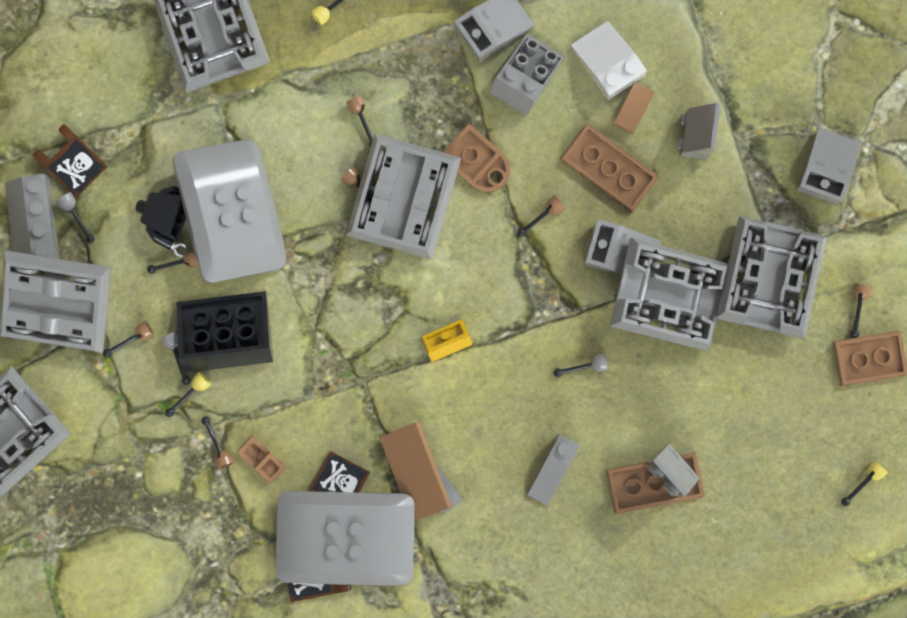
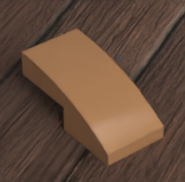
[613,83,655,135]
[237,435,286,484]

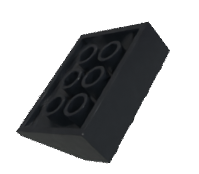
[177,291,273,373]

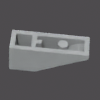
[527,434,580,506]

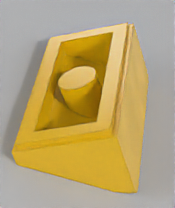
[421,319,473,362]

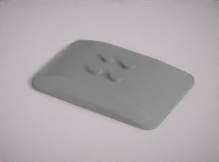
[173,140,287,283]
[276,491,415,585]

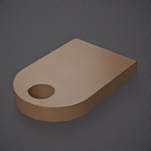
[443,124,510,193]

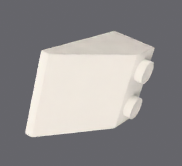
[571,21,647,101]

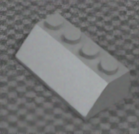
[5,174,60,272]

